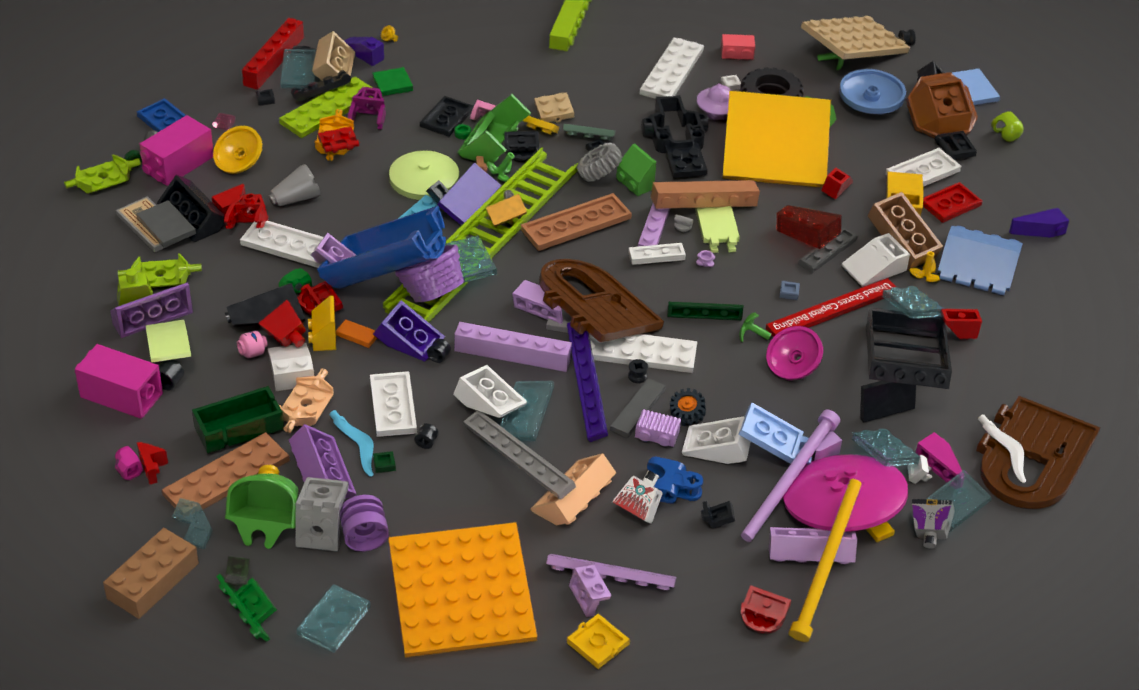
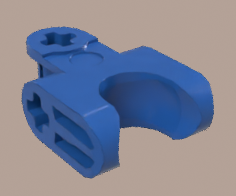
[647,456,703,503]

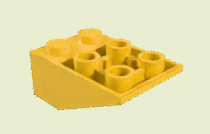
[886,171,923,216]

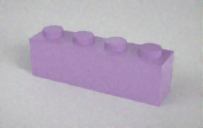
[769,527,857,564]

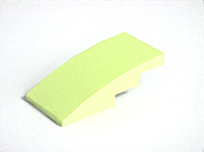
[146,320,191,363]

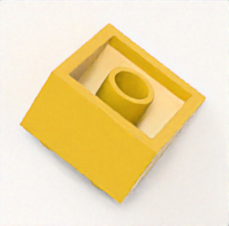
[308,296,336,351]

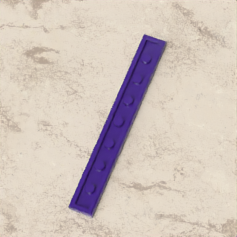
[567,322,608,442]

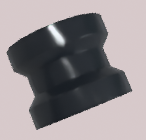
[898,29,916,45]
[427,338,451,363]
[628,359,648,384]
[414,423,439,449]

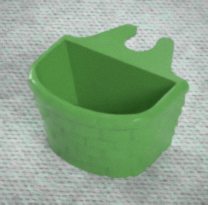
[225,473,299,549]

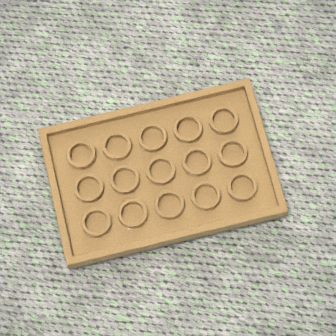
[801,16,910,59]

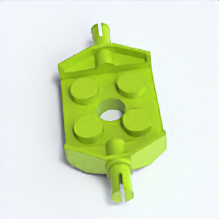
[64,154,141,193]
[118,254,202,288]

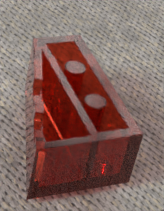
[777,205,842,249]

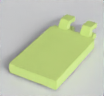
[695,206,739,253]

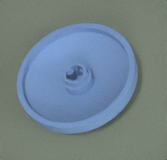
[839,69,906,114]

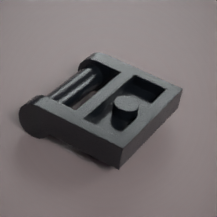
[934,131,977,161]

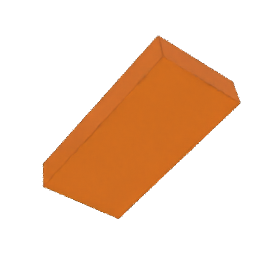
[336,319,377,348]

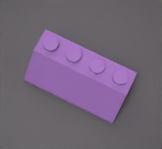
[110,282,193,338]
[289,424,356,499]

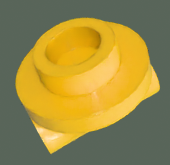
[381,25,398,42]

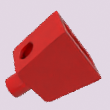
[259,300,306,347]

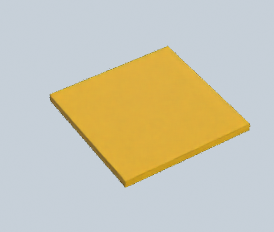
[722,91,831,187]

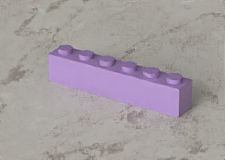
[455,322,572,372]

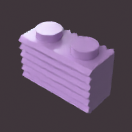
[635,409,681,447]

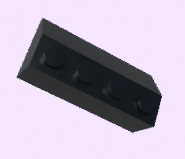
[157,174,225,242]

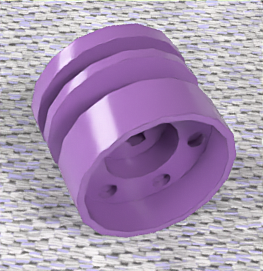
[340,495,389,552]

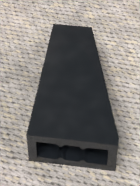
[225,283,305,327]

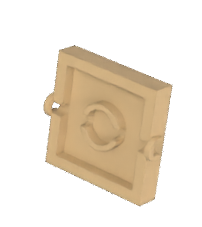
[534,92,574,123]

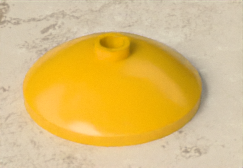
[213,126,262,174]

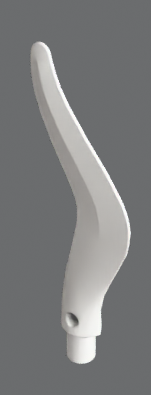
[978,415,1026,483]

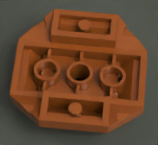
[906,72,978,139]

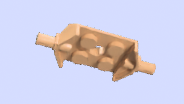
[279,368,334,433]

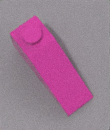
[915,432,965,492]

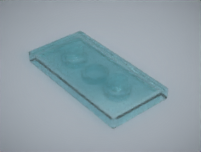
[500,381,554,441]

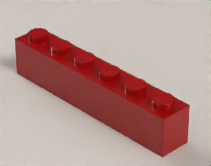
[242,18,304,90]

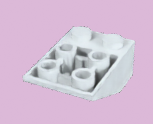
[841,233,910,287]

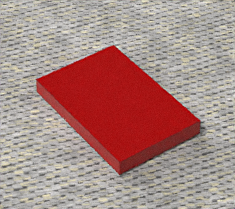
[923,182,983,223]

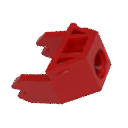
[224,193,269,229]

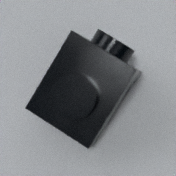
[701,501,735,529]

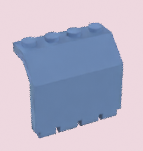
[937,226,1023,295]

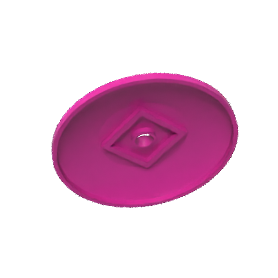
[783,455,908,532]

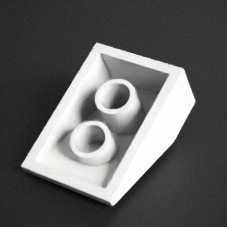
[268,343,314,391]
[453,365,527,418]
[682,416,751,464]

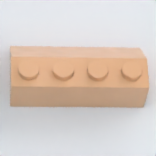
[531,453,616,526]

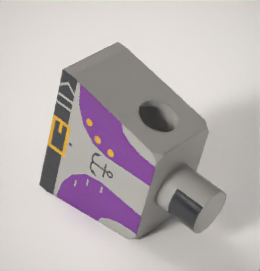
[912,499,955,548]

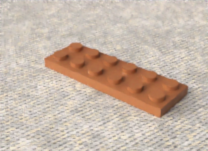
[521,193,632,251]
[162,432,290,520]

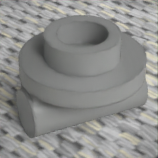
[674,214,693,232]

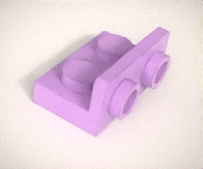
[569,565,611,617]

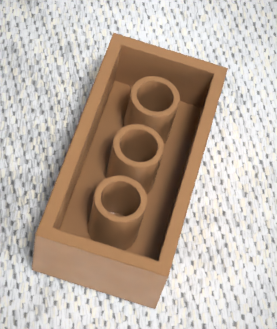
[868,192,943,271]
[103,528,199,619]

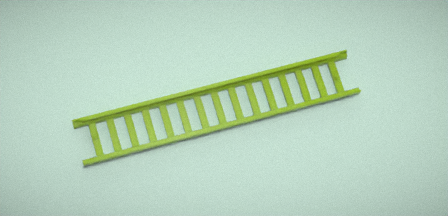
[383,147,578,323]

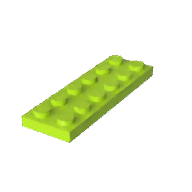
[279,77,373,138]

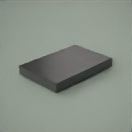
[136,200,196,248]

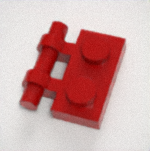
[318,127,359,153]

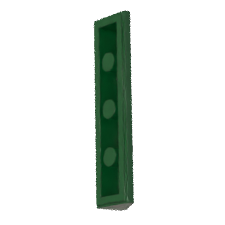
[667,301,744,320]

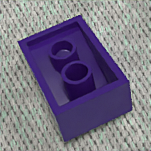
[373,300,445,362]

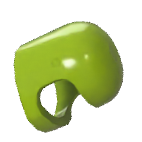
[991,111,1024,142]

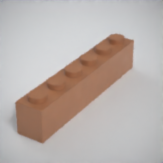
[651,180,760,209]

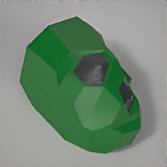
[279,268,312,293]

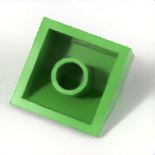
[616,144,656,196]

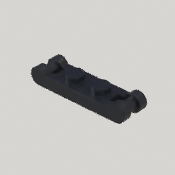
[291,70,351,101]

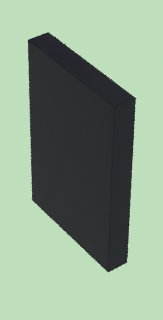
[420,96,474,137]
[860,381,916,423]

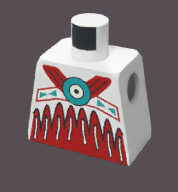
[613,470,662,524]

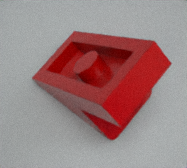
[137,442,168,485]

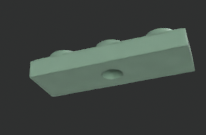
[563,124,616,140]

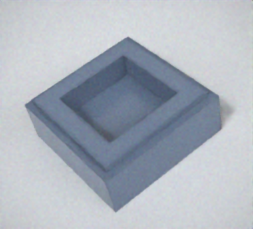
[779,281,800,300]

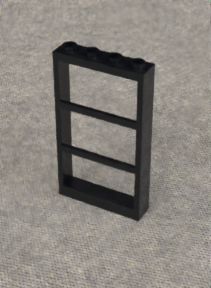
[866,307,952,389]

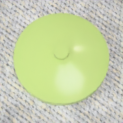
[389,151,459,200]

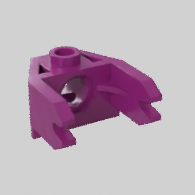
[348,87,386,129]

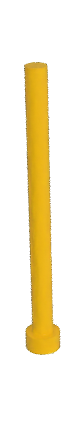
[789,479,862,642]

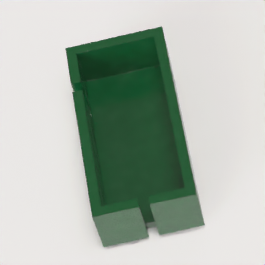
[192,386,284,453]

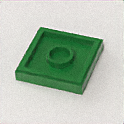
[372,67,413,96]

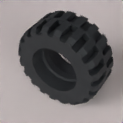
[740,67,804,97]

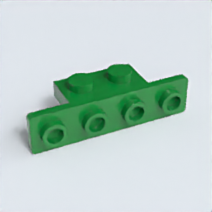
[216,573,277,642]

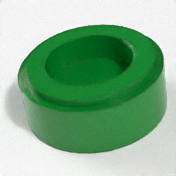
[454,124,471,140]

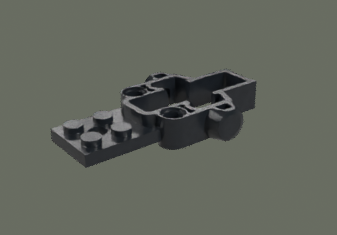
[641,95,709,178]

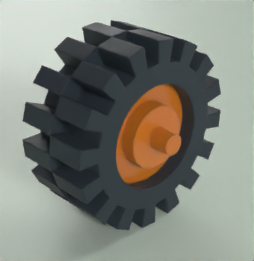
[670,388,706,426]

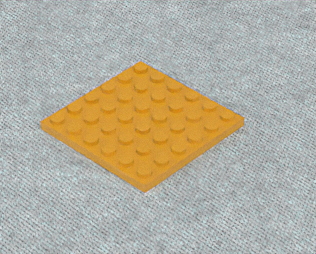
[389,522,537,658]

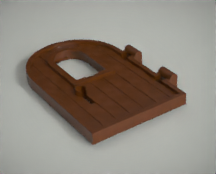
[539,259,664,343]
[976,396,1100,509]

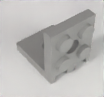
[296,477,348,551]

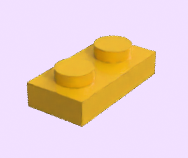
[522,116,559,135]

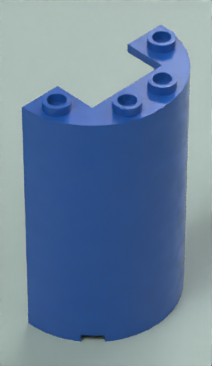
[317,206,446,289]

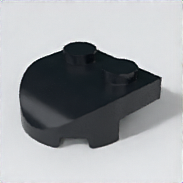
[504,131,540,161]

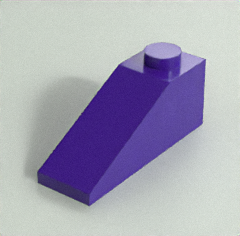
[344,37,384,66]
[1009,208,1069,238]

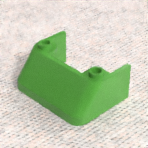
[457,94,531,164]

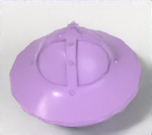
[697,83,732,120]

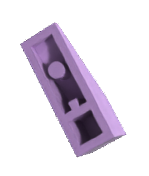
[512,280,563,324]

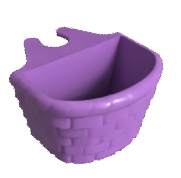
[395,244,464,302]

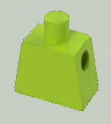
[117,268,153,307]

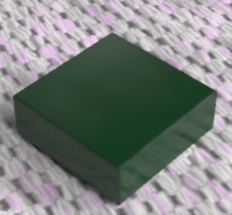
[373,451,396,473]

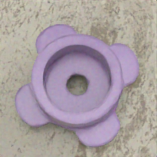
[696,250,715,267]

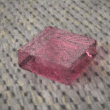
[213,113,236,130]

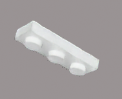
[628,243,686,265]

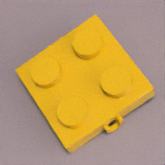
[567,614,630,669]

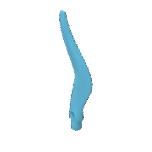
[330,410,374,477]

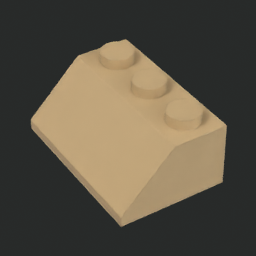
[312,31,355,81]

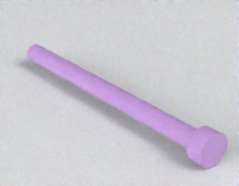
[741,410,841,542]

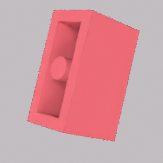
[721,34,755,60]

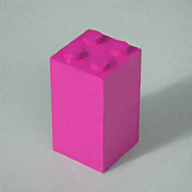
[139,115,213,186]
[75,344,163,419]

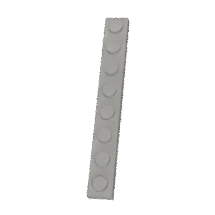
[463,410,576,500]

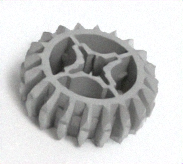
[577,143,622,182]

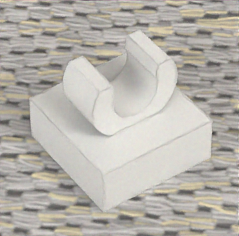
[908,455,932,484]

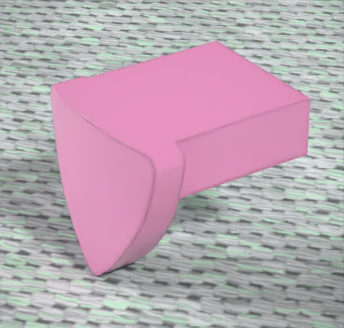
[470,99,496,120]

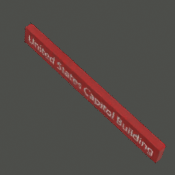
[766,278,898,337]

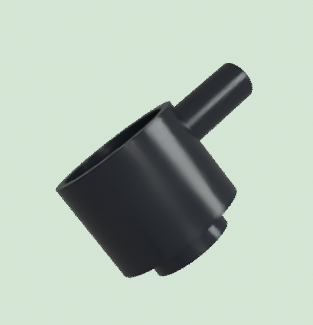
[159,359,184,391]

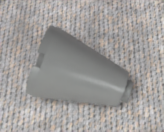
[269,164,321,207]

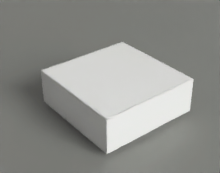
[721,75,741,90]

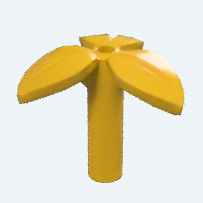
[910,251,940,282]

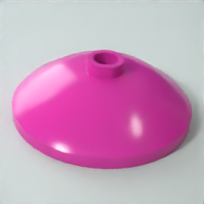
[766,326,823,380]

